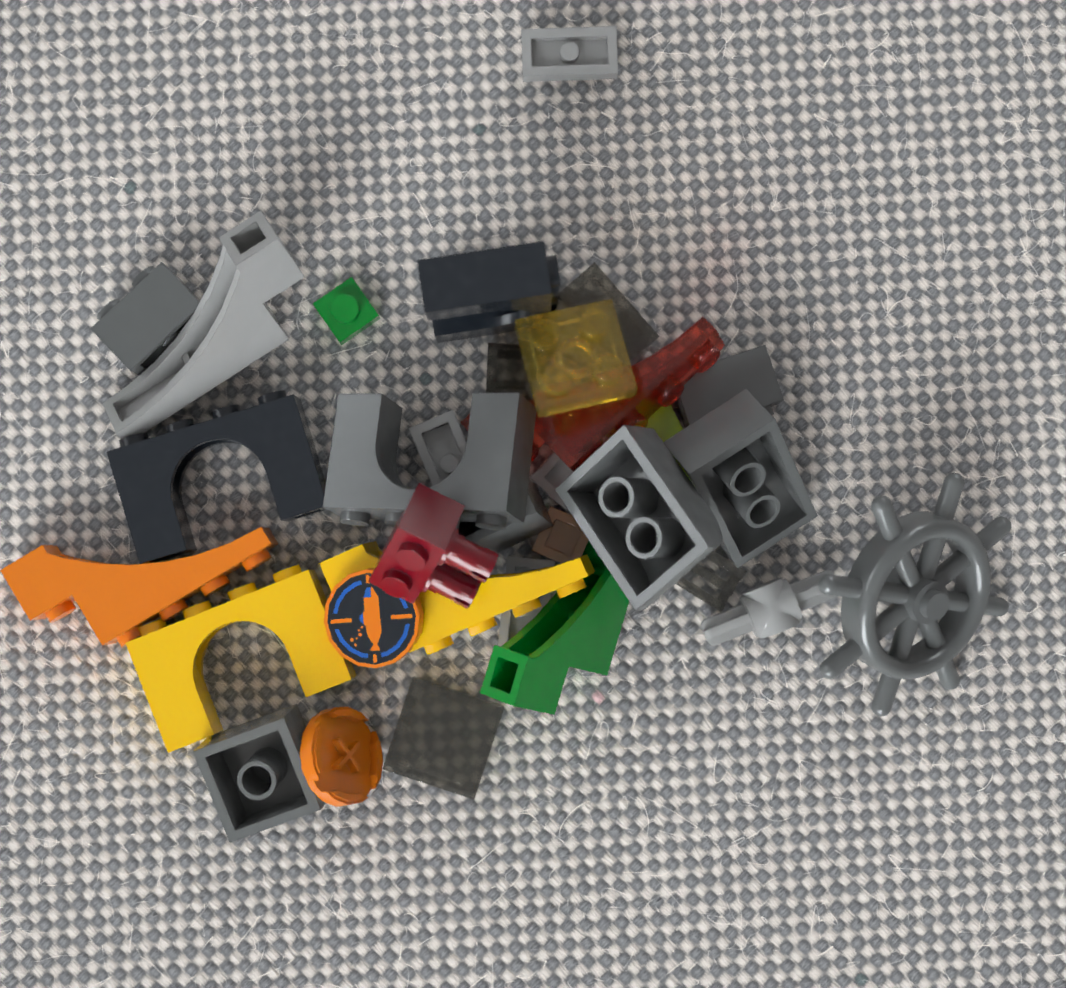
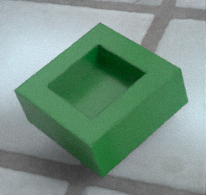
[313,277,381,345]

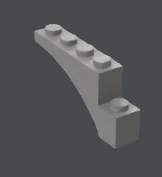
[102,211,304,440]

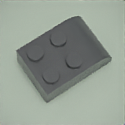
[664,389,817,568]
[555,425,722,611]

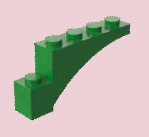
[480,541,629,715]

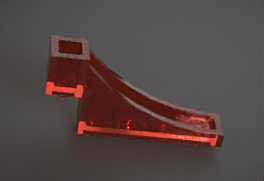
[460,317,725,472]

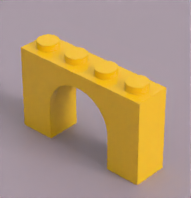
[126,564,357,753]

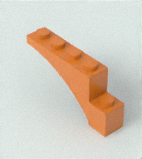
[0,527,278,648]

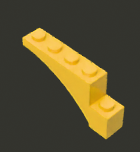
[319,541,595,655]

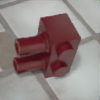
[368,483,499,609]

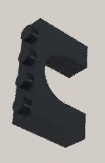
[417,241,560,343]
[107,390,327,564]

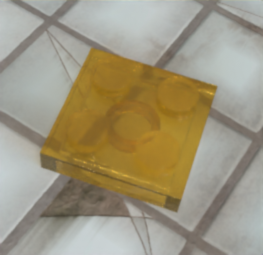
[515,299,638,418]

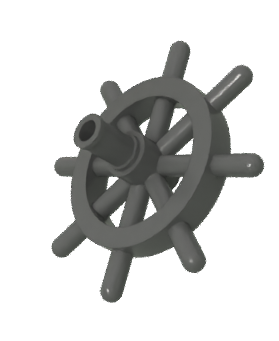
[818,473,1012,717]

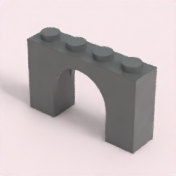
[323,393,537,530]

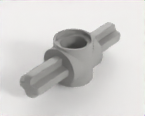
[701,570,838,646]

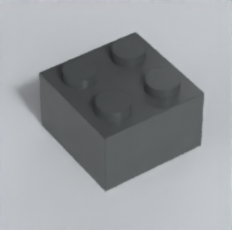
[193,704,325,843]

